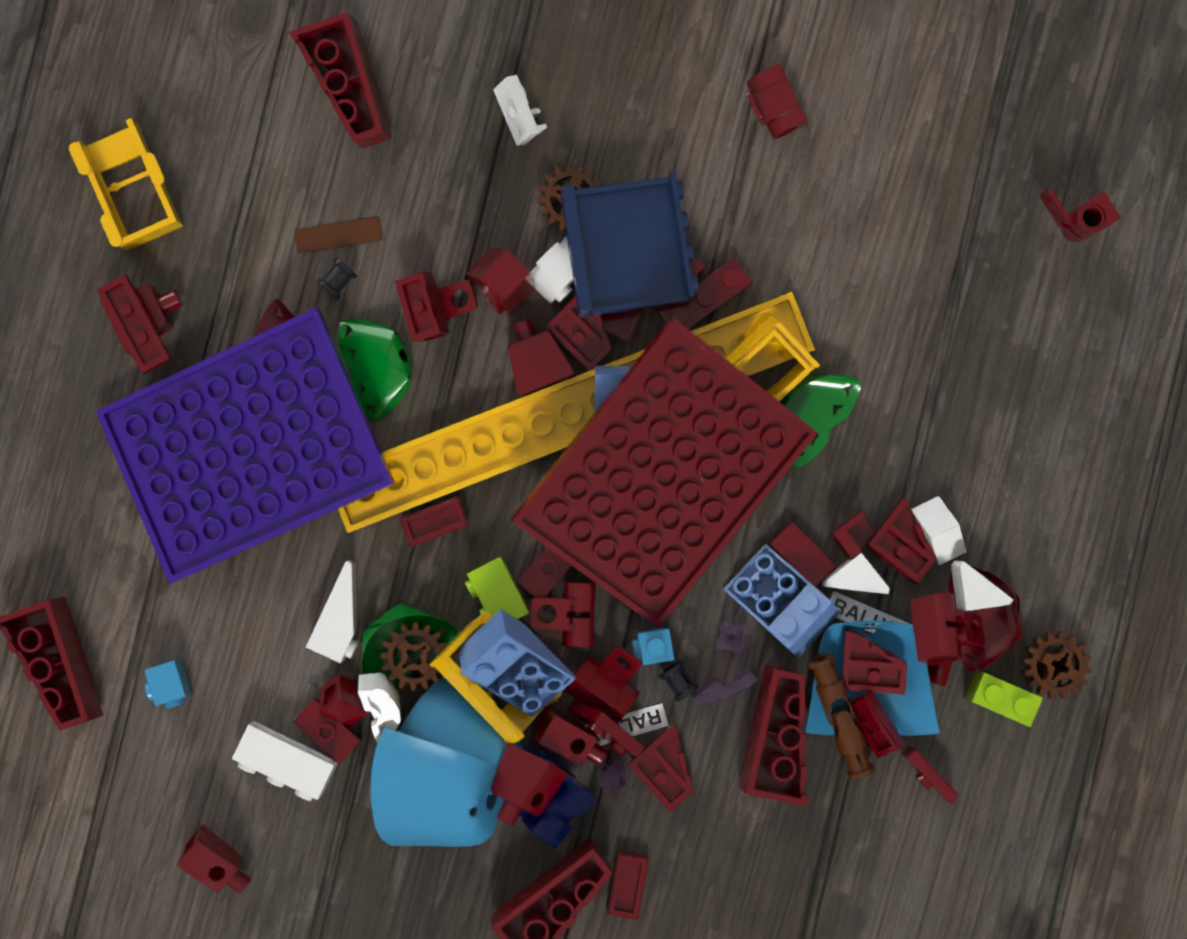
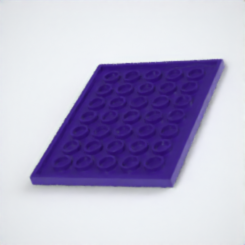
[96,308,395,584]

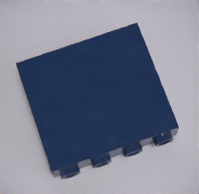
[560,171,699,318]

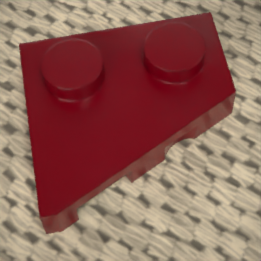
[545,296,613,371]
[866,498,937,584]
[841,628,907,695]
[567,700,644,757]
[628,723,694,812]

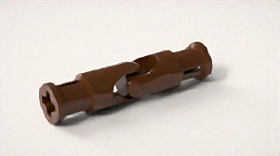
[806,652,875,780]

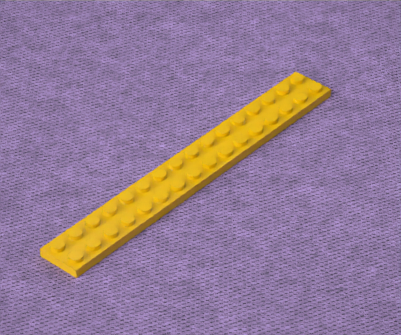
[338,292,815,533]

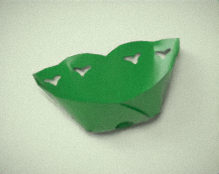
[337,318,413,423]
[780,373,861,469]
[361,603,458,686]

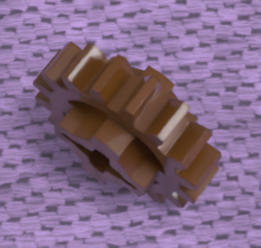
[538,164,602,232]
[380,622,447,691]
[1021,631,1092,700]

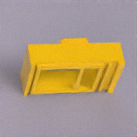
[69,118,184,251]
[725,312,820,402]
[429,612,562,745]

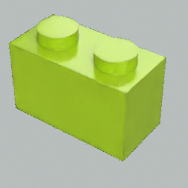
[465,556,530,619]
[964,671,1043,727]

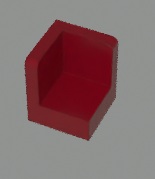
[829,511,876,559]
[320,674,369,727]

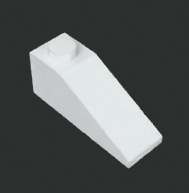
[306,560,359,663]

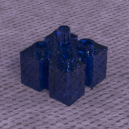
[504,749,597,848]

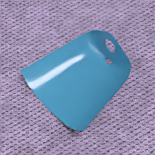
[805,620,940,736]
[398,676,523,817]
[371,727,503,847]

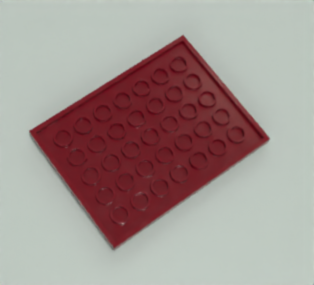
[511,316,818,629]

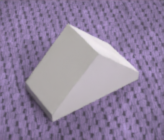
[910,496,967,566]
[822,553,889,594]
[951,561,1013,611]

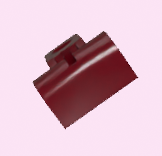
[746,63,808,140]
[1040,188,1121,242]
[395,272,478,342]
[531,581,596,647]
[910,593,985,666]
[564,646,642,724]

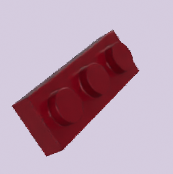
[658,258,752,329]
[96,274,172,374]

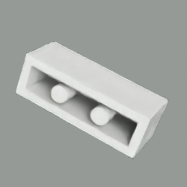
[232,721,338,801]

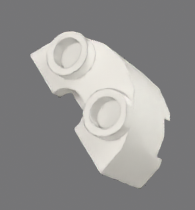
[530,236,573,304]
[358,673,400,744]

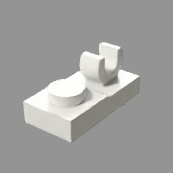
[493,75,547,147]

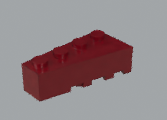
[289,12,392,148]
[465,247,535,316]
[0,597,104,731]
[739,664,808,807]
[491,838,612,939]

